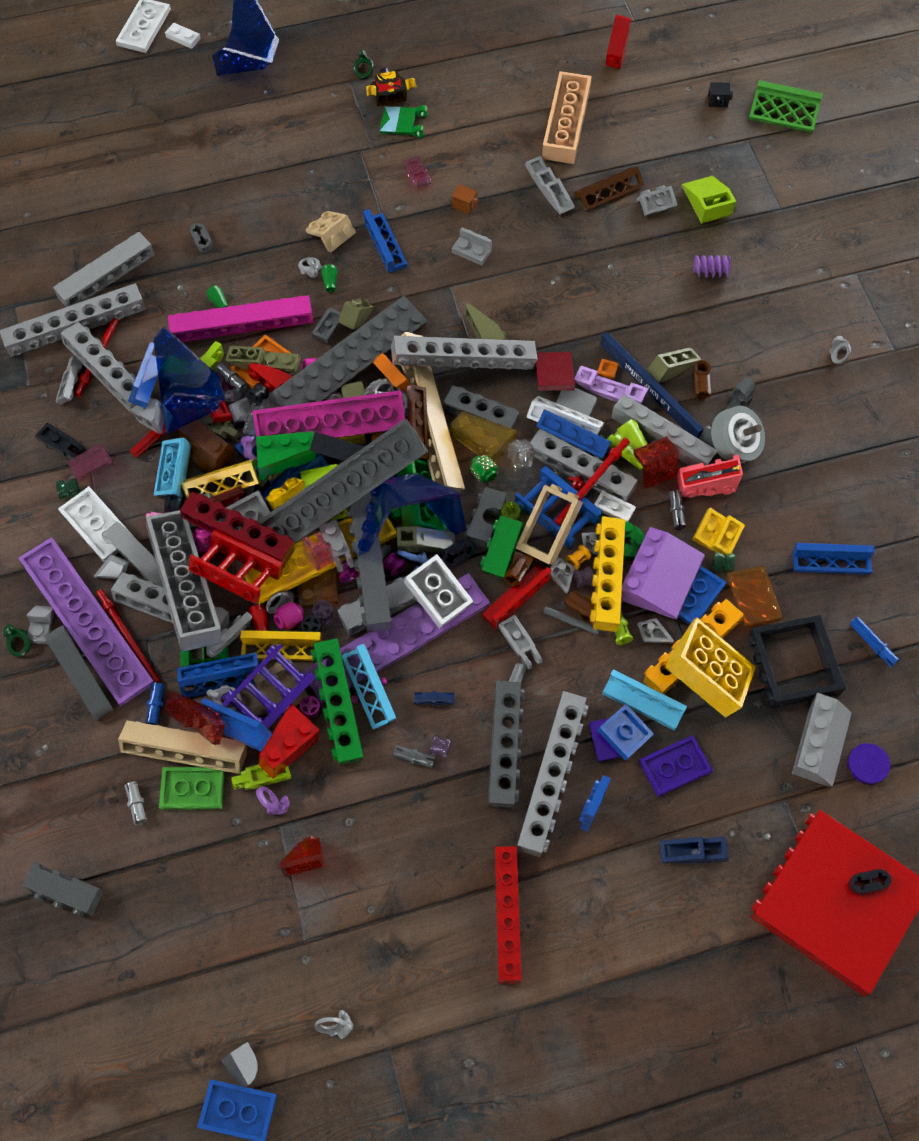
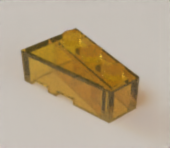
[451,411,517,463]

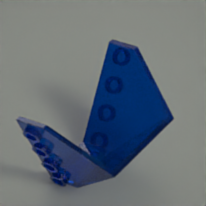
[212,0,279,76]
[153,326,224,435]
[357,473,467,556]

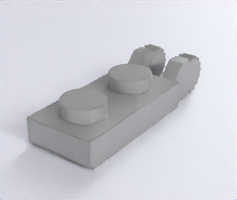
[318,520,354,572]
[206,612,252,658]
[498,615,543,670]

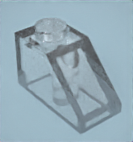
[507,439,534,471]

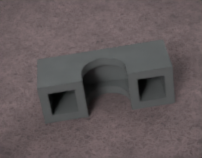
[464,487,507,550]

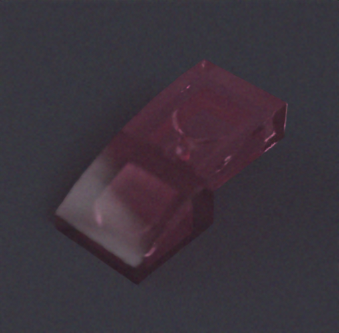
[403,156,431,188]

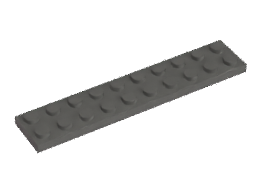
[271,296,427,407]
[257,418,429,547]

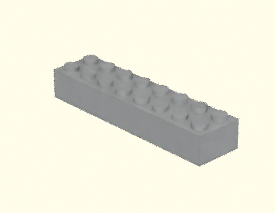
[146,510,222,652]

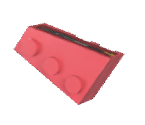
[677,455,743,498]

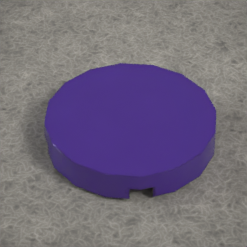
[847,743,890,785]

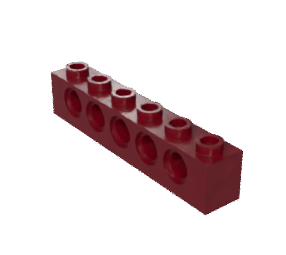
[180,492,295,568]

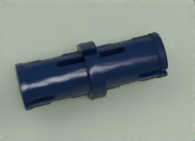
[414,690,455,706]

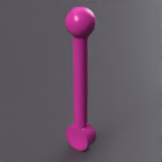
[350,678,387,704]

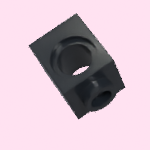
[708,82,733,107]

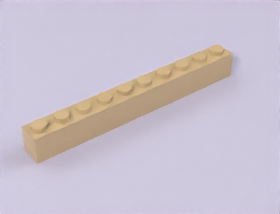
[401,332,465,498]

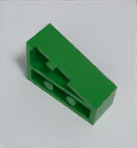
[256,431,316,481]
[480,515,524,579]

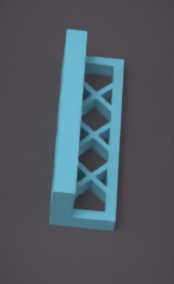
[341,644,396,730]
[602,669,687,731]

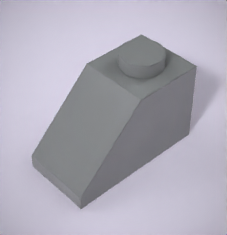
[131,398,165,434]

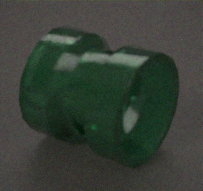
[56,478,80,499]
[712,552,735,572]

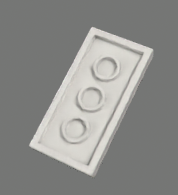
[116,0,171,53]
[58,487,130,563]

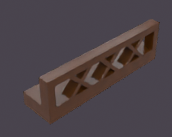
[574,166,644,211]
[407,384,429,461]

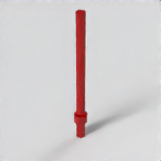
[74,317,120,397]
[554,437,630,526]
[96,589,161,683]

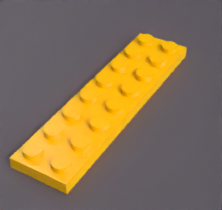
[244,503,397,604]

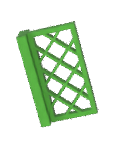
[749,80,823,133]

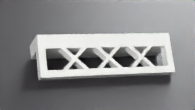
[527,396,605,435]

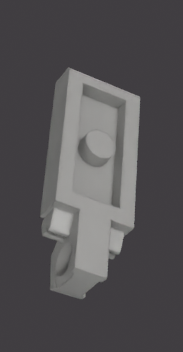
[55,356,82,405]

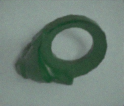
[353,50,374,79]
[3,624,31,657]

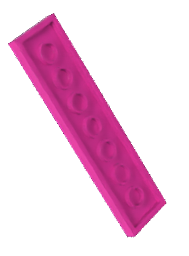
[253,390,405,438]

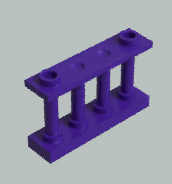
[222,644,316,729]

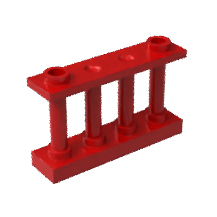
[188,529,284,604]

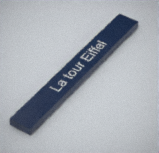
[600,332,704,439]

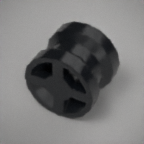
[246,383,269,406]
[164,496,184,513]
[301,615,322,633]

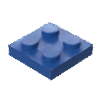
[597,704,654,761]

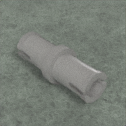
[124,781,147,825]

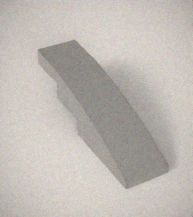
[525,156,575,215]
[103,521,163,587]

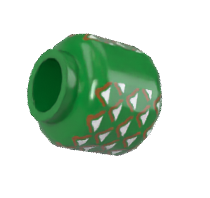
[470,455,498,483]

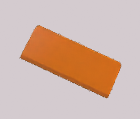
[373,353,411,391]

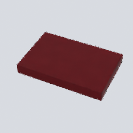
[536,352,575,391]

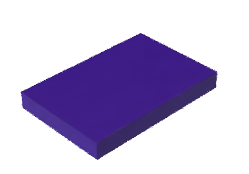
[638,735,713,798]

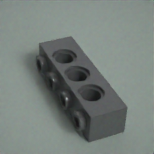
[443,385,519,438]

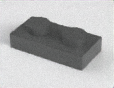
[312,307,341,344]

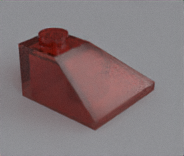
[279,836,326,877]

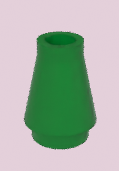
[321,264,338,292]
[206,285,228,308]

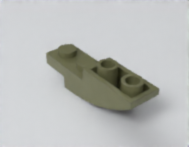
[225,346,301,373]

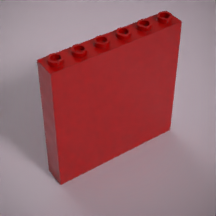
[751,810,919,997]

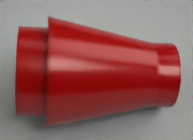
[249,604,269,631]

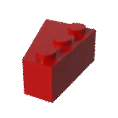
[259,703,320,779]

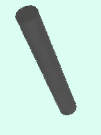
[543,606,600,636]

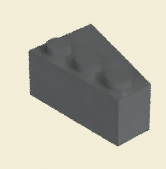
[22,861,104,918]

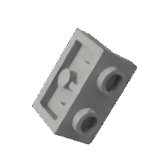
[636,185,677,216]
[452,228,492,266]

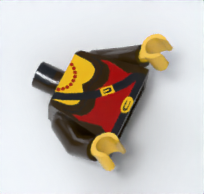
[366,68,416,106]

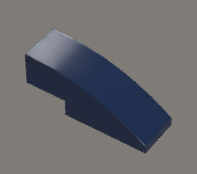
[660,837,729,863]

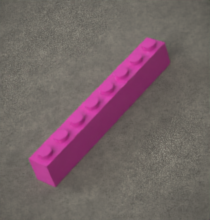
[168,295,313,343]

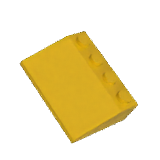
[665,617,756,718]

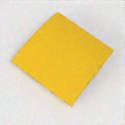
[692,508,745,556]

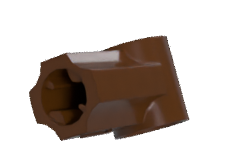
[692,360,711,399]
[504,549,535,587]
[564,590,606,625]

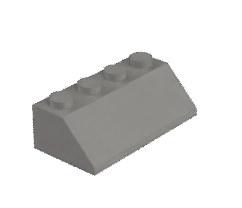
[792,693,852,788]

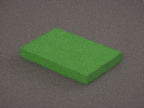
[159,767,225,810]

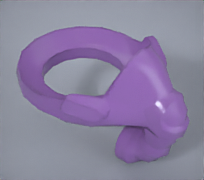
[241,436,258,464]
[256,786,290,815]

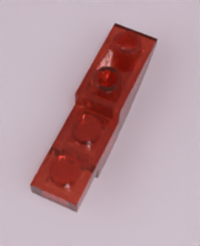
[165,692,225,745]

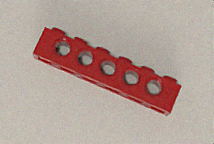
[495,846,521,984]

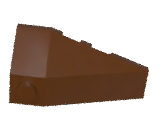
[170,409,236,473]

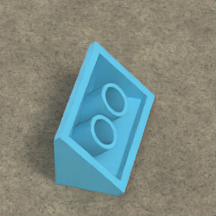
[154,438,192,499]

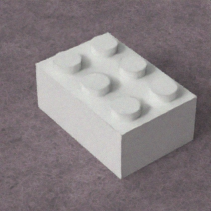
[404,555,473,629]

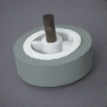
[711,406,765,463]

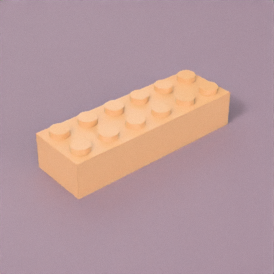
[542,71,592,164]

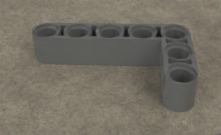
[44,625,114,721]

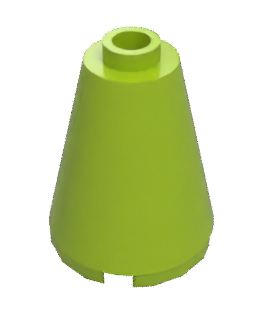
[607,419,655,471]

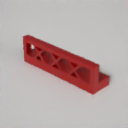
[482,565,552,630]

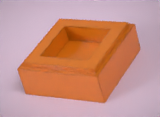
[597,359,619,381]

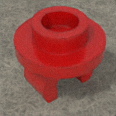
[569,476,585,492]

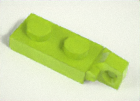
[231,764,291,790]

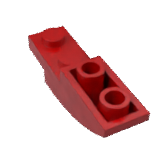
[248,363,293,393]

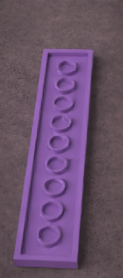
[18,537,154,707]
[301,573,490,706]

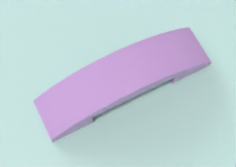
[574,366,648,404]

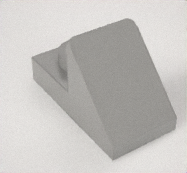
[26,605,55,645]

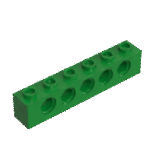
[311,638,363,765]

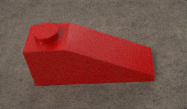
[605,14,632,69]

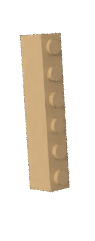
[118,720,247,774]

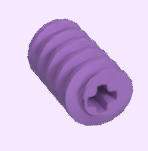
[693,255,731,278]

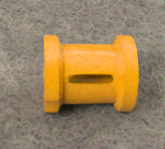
[566,545,591,570]

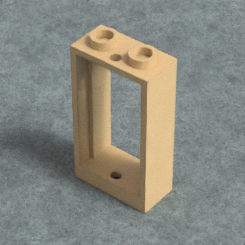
[515,484,583,565]

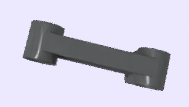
[699,377,756,449]

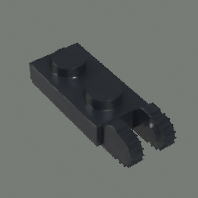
[35,422,87,463]

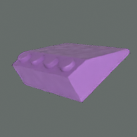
[621,527,705,620]

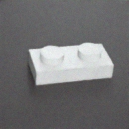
[165,23,201,49]
[594,490,636,522]

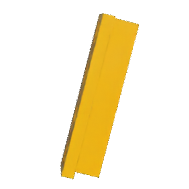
[181,459,260,498]
[240,630,322,662]

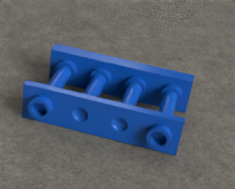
[514,466,602,550]

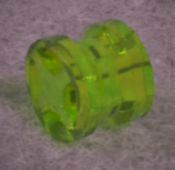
[501,501,520,521]

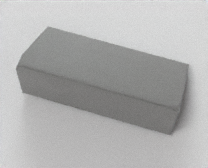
[556,388,597,416]

